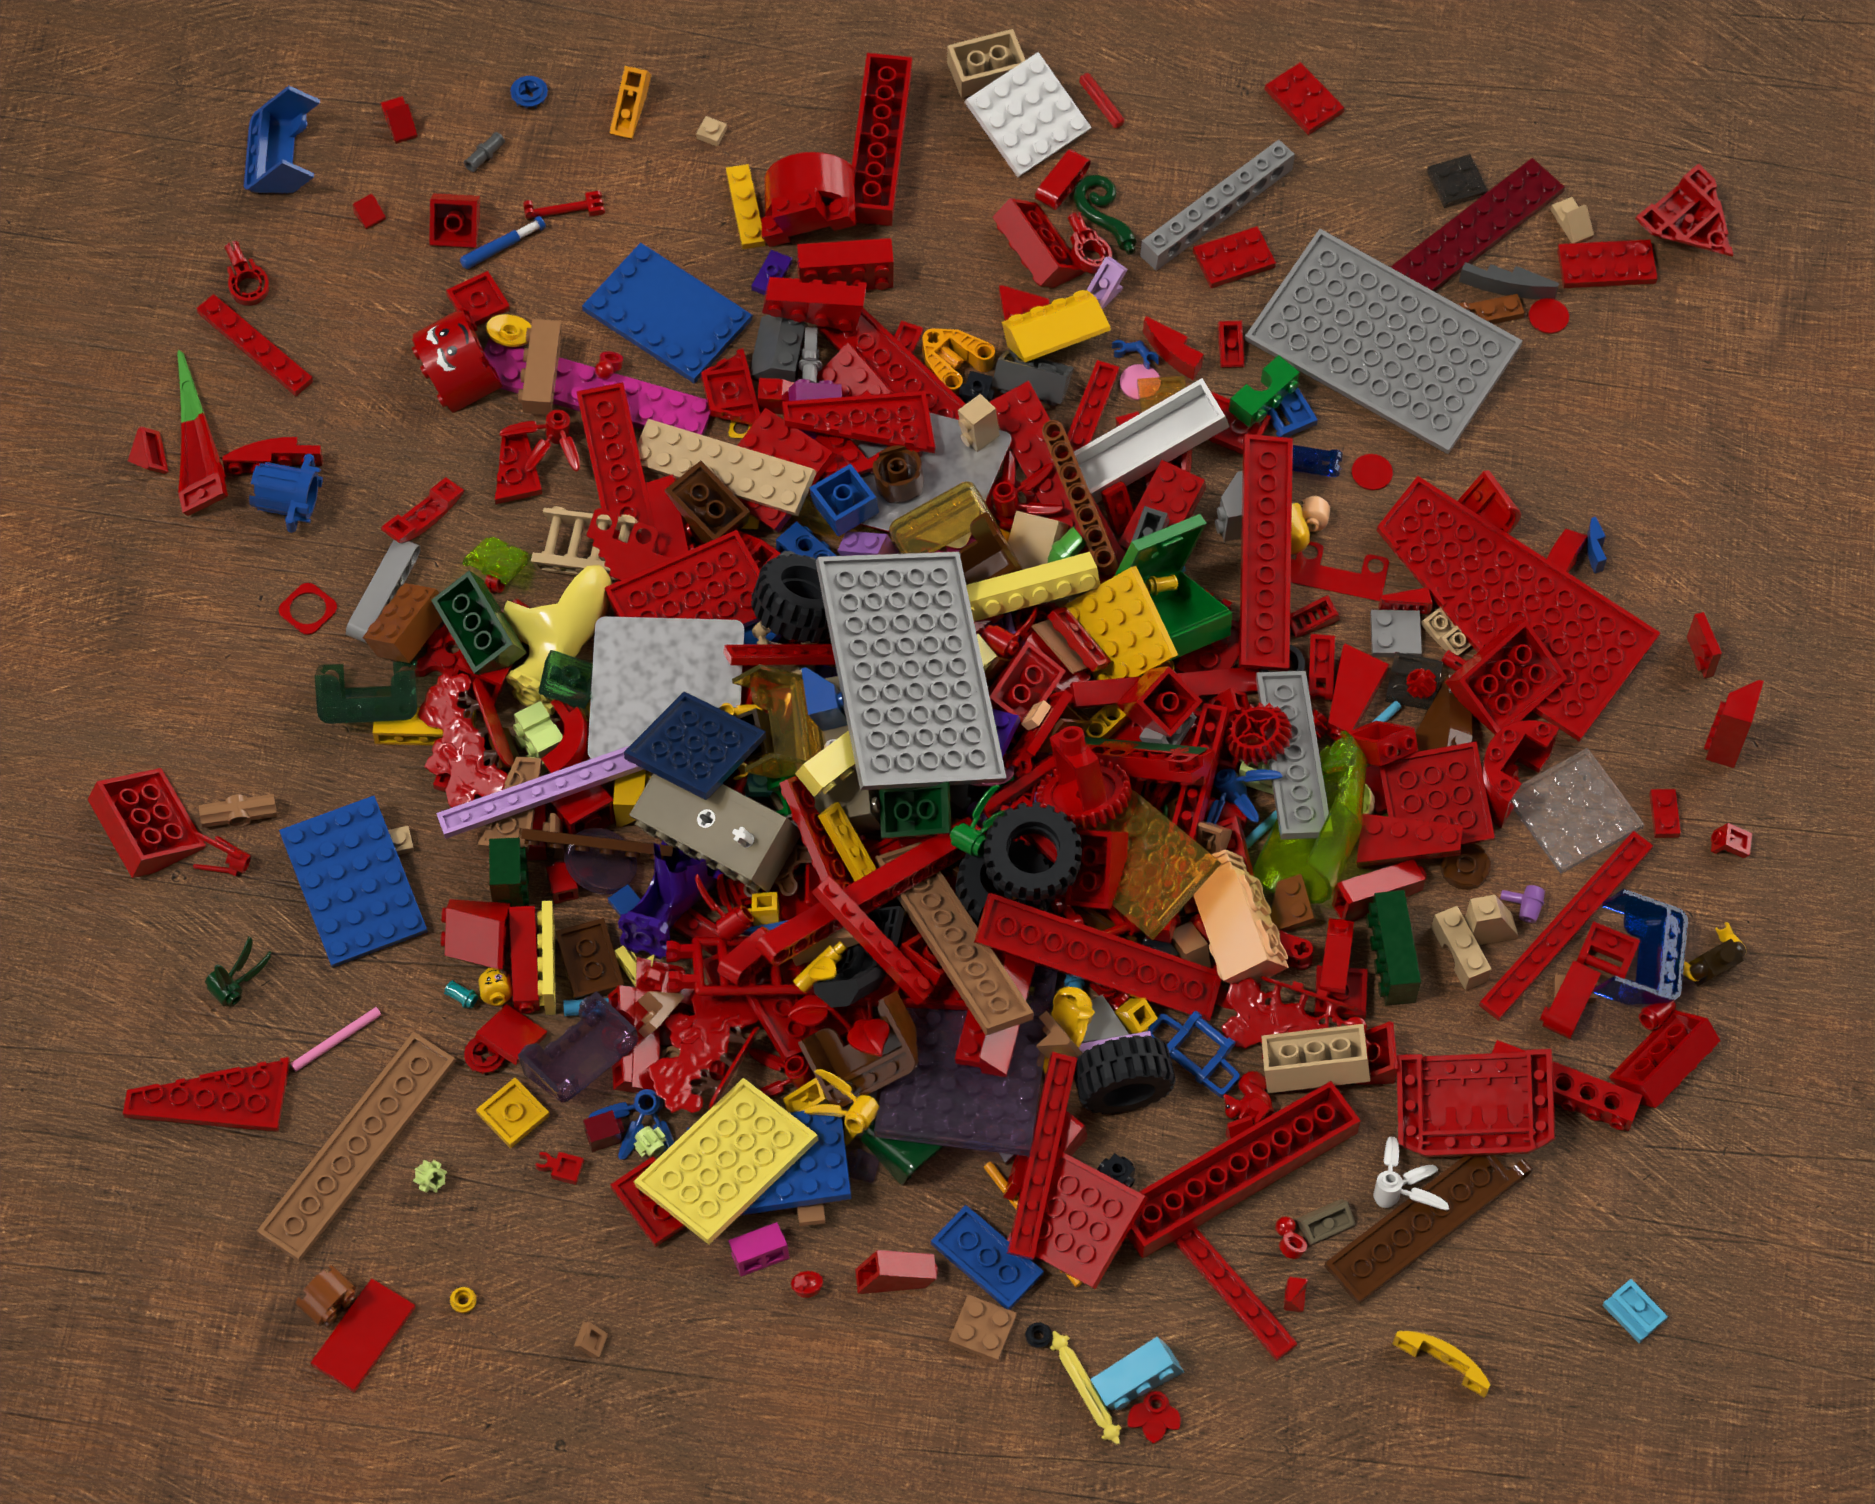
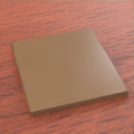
[1031,620,1088,674]

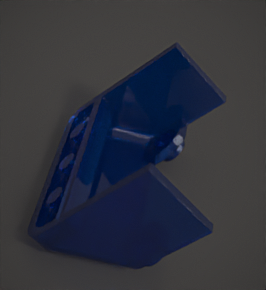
[1593,889,1688,1005]

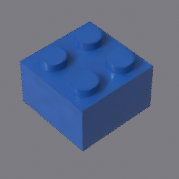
[809,463,879,537]

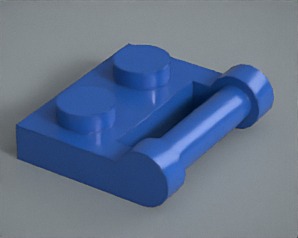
[1267,388,1318,438]

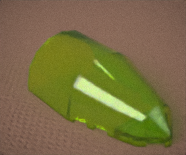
[1253,731,1367,904]

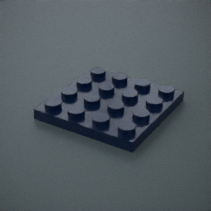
[624,691,766,800]

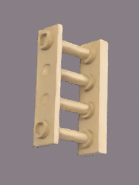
[531,506,642,581]

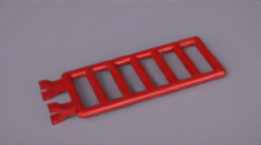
[666,936,848,996]

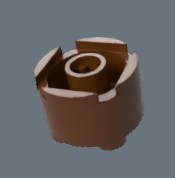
[873,445,924,503]

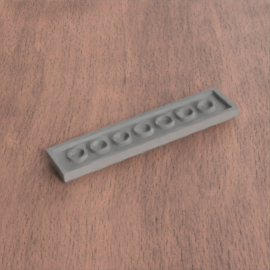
[1256,671,1332,839]

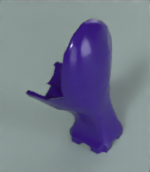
[618,840,725,959]

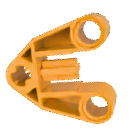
[922,328,995,398]

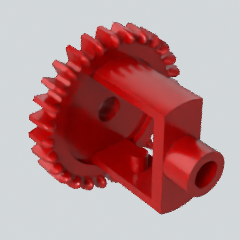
[1035,726,1132,830]

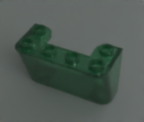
[314,660,419,724]

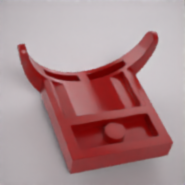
[1458,470,1521,534]

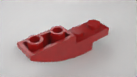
[222,437,323,475]

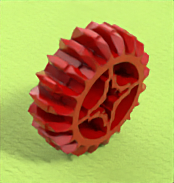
[1225,702,1292,767]

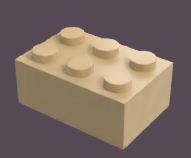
[947,29,1025,98]

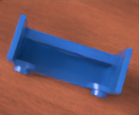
[244,86,320,193]

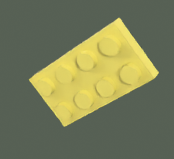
[537,901,556,1015]

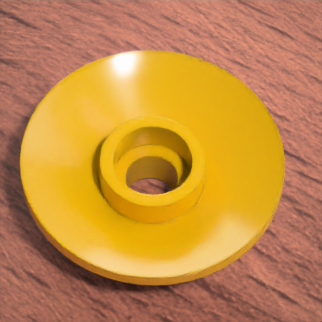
[486,314,531,347]

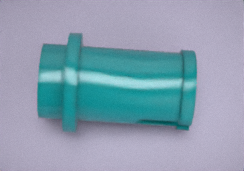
[444,980,478,1009]

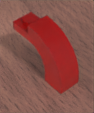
[541,697,589,773]

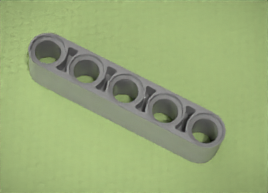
[346,540,420,643]

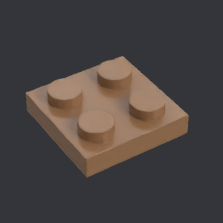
[949,1295,1017,1363]

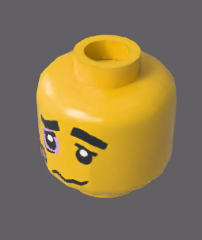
[478,967,513,1006]

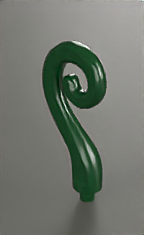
[1073,175,1137,255]

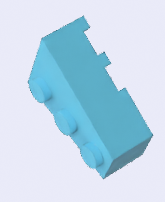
[1090,1337,1184,1410]

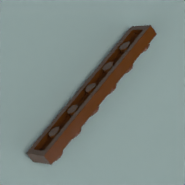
[518,828,673,860]

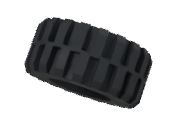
[751,554,830,643]
[984,802,1082,905]
[955,838,1051,928]
[1074,1035,1176,1114]

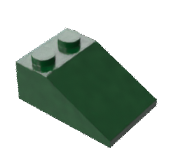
[879,782,952,840]

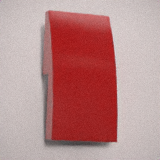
[1547,529,1588,572]

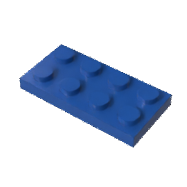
[931,1205,1044,1310]

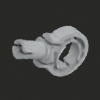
[798,327,822,383]

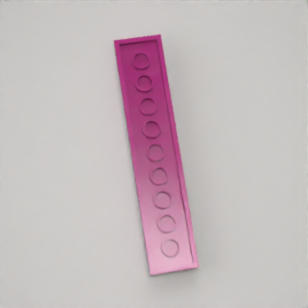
[484,338,711,435]

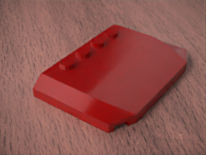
[1397,1049,1555,1157]

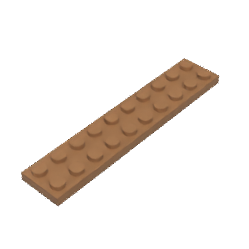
[875,842,1034,1036]
[256,1032,456,1262]

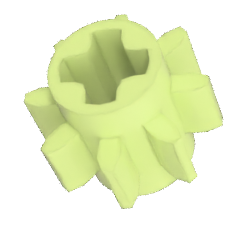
[634,1126,666,1158]
[413,1160,447,1193]

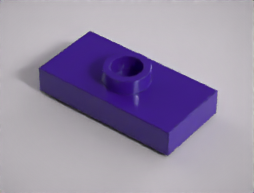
[751,250,792,295]

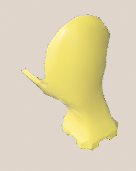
[503,565,612,715]

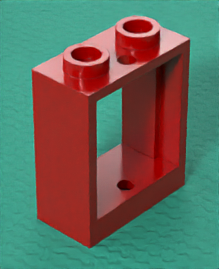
[1339,721,1418,766]

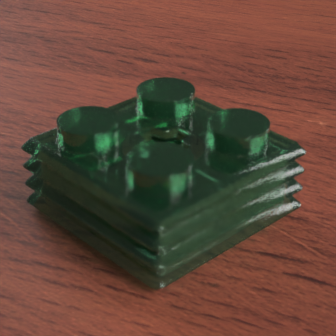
[539,650,593,709]

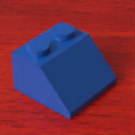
[801,667,847,731]

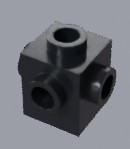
[959,371,995,404]
[1097,1153,1135,1188]

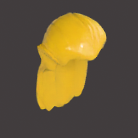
[1036,987,1095,1073]

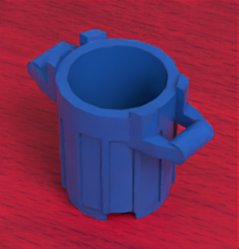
[249,454,323,533]

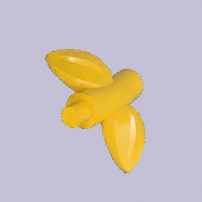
[793,941,847,994]

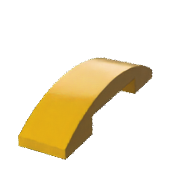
[1393,1331,1490,1398]

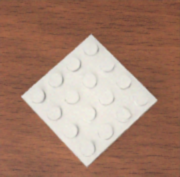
[965,52,1091,177]

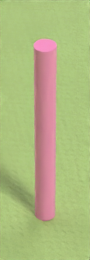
[290,1007,381,1072]

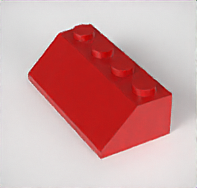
[992,198,1085,288]
[1704,680,1764,768]
[1609,1010,1721,1108]

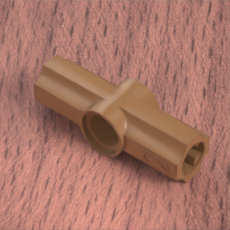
[199,794,277,828]

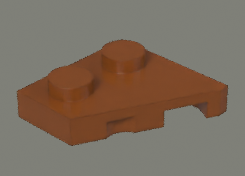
[1270,874,1316,932]

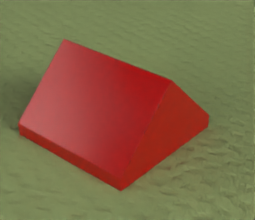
[1354,1021,1398,1085]

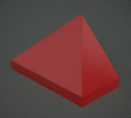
[128,426,168,474]

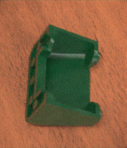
[860,1071,984,1186]

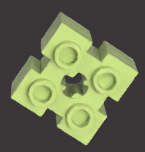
[513,701,563,775]

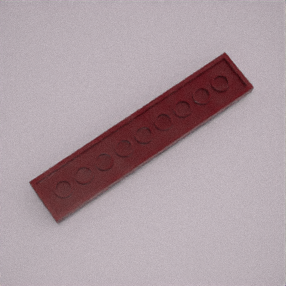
[1390,158,1565,292]

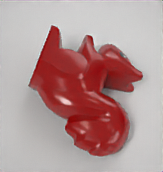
[1224,1071,1274,1124]

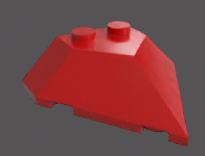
[1635,163,1734,257]

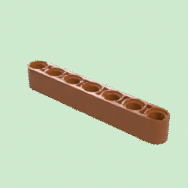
[1042,420,1118,575]

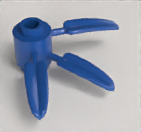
[1207,768,1283,824]
[588,1089,674,1160]

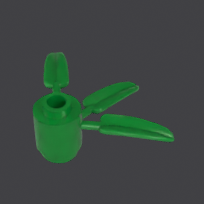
[950,785,1005,857]

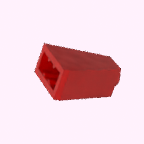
[855,1250,938,1294]

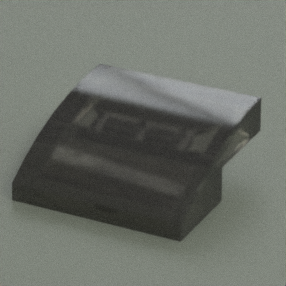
[1385,652,1443,710]

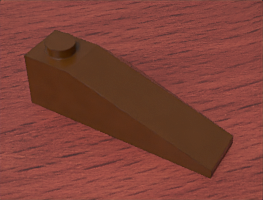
[1415,673,1472,752]

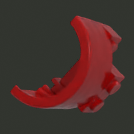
[761,152,856,247]

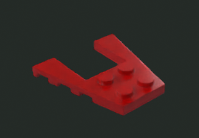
[814,390,922,480]

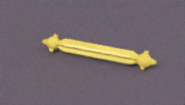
[1050,1331,1121,1445]

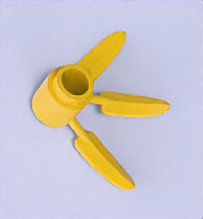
[804,1069,880,1146]

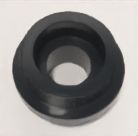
[1025,1322,1052,1349]

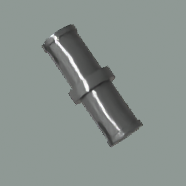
[464,132,505,172]

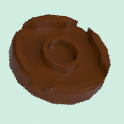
[1440,843,1491,890]

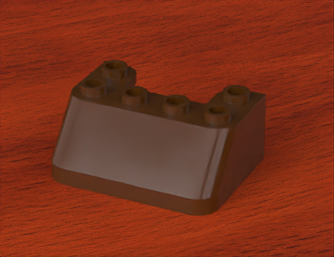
[958,511,1023,585]
[798,991,918,1107]

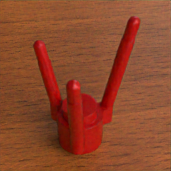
[193,831,252,876]

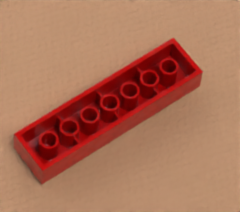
[852,53,913,226]

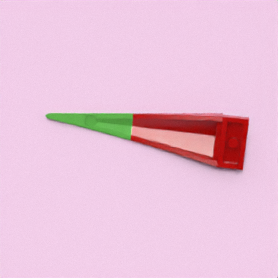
[177,350,228,516]

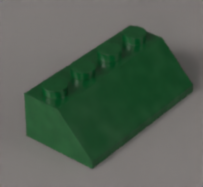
[431,570,526,675]

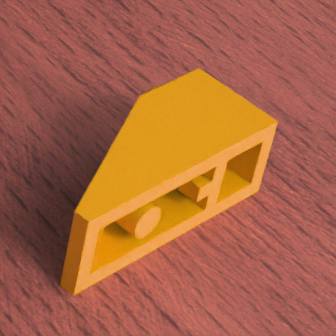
[609,66,652,139]

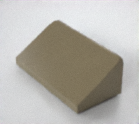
[1296,1199,1356,1245]

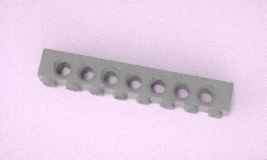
[1140,140,1295,271]

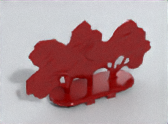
[1221,976,1371,1058]

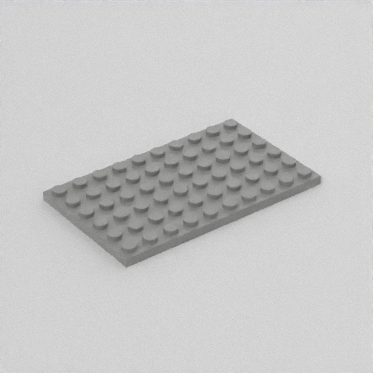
[1245,229,1522,454]
[815,552,1007,790]

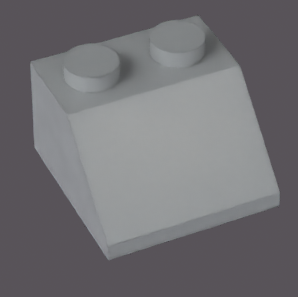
[1215,471,1243,542]

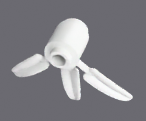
[1373,1137,1449,1210]

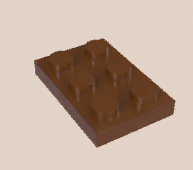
[555,918,624,1000]

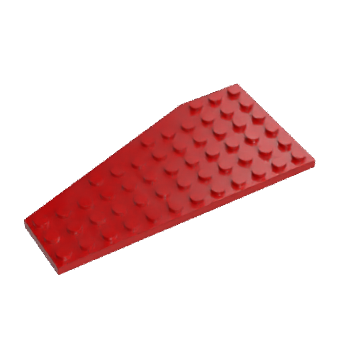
[1376,476,1661,742]

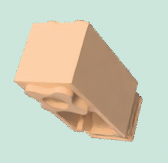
[1189,849,1289,984]

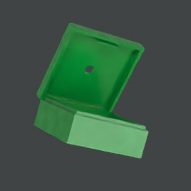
[1114,514,1232,663]

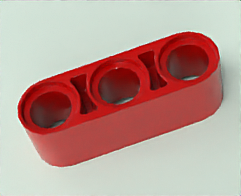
[1035,149,1091,210]
[717,926,770,987]

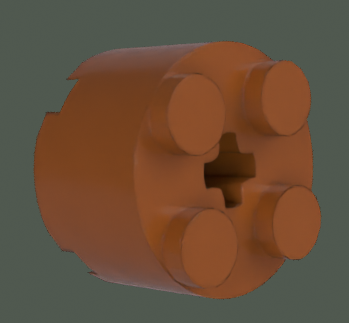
[295,1265,356,1328]

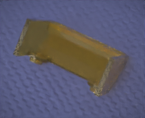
[889,482,1002,554]
[732,664,824,778]

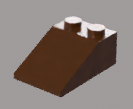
[665,460,750,544]

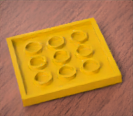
[1060,566,1178,680]

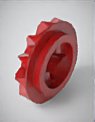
[464,1037,504,1075]

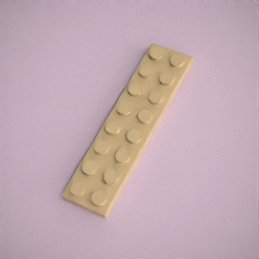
[637,419,817,516]

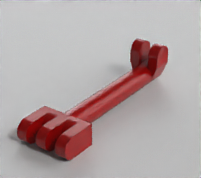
[523,191,605,219]

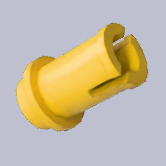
[1145,575,1178,596]

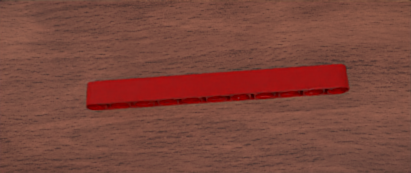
[756,817,986,966]

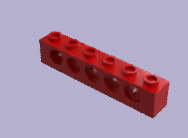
[1492,1040,1643,1131]

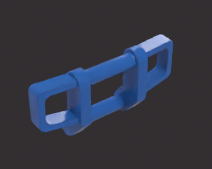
[1146,1011,1240,1098]

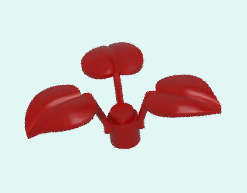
[788,974,901,1057]

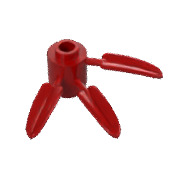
[499,410,580,472]
[993,450,1064,517]
[981,607,1038,658]
[695,874,754,942]
[749,1048,816,1098]

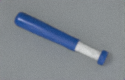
[460,216,546,269]

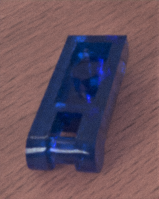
[1292,445,1343,477]

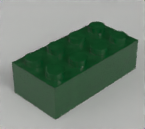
[1366,890,1421,1006]

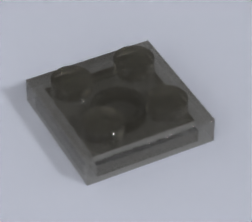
[1427,154,1488,208]

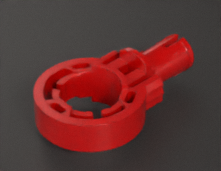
[1068,212,1112,274]
[224,241,269,306]

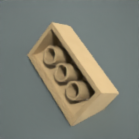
[1261,1024,1370,1093]

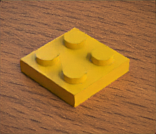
[476,1077,550,1149]

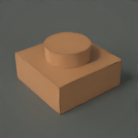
[574,1322,608,1358]

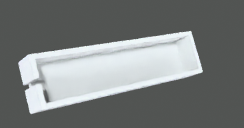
[1074,378,1229,503]

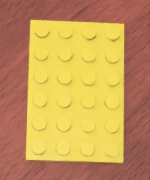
[634,1078,818,1245]

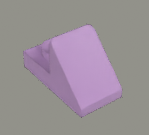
[1087,256,1128,309]

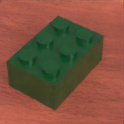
[489,838,529,907]

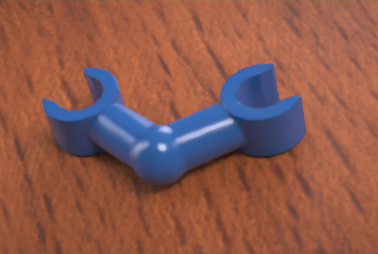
[1112,340,1159,369]

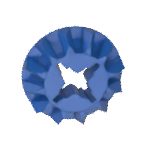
[511,76,547,109]

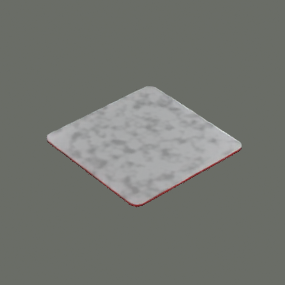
[858,413,1012,550]
[588,617,744,759]

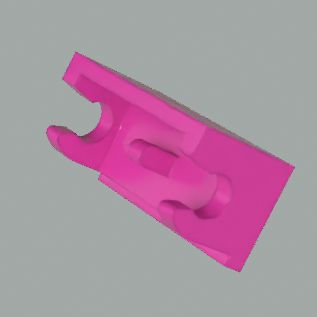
[728,1222,789,1277]

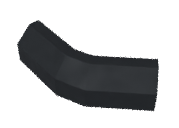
[813,906,905,1008]

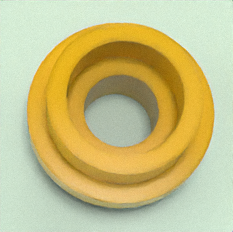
[450,1287,477,1313]

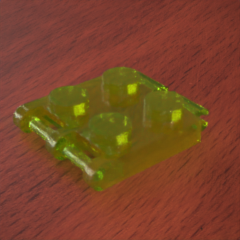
[462,537,529,585]

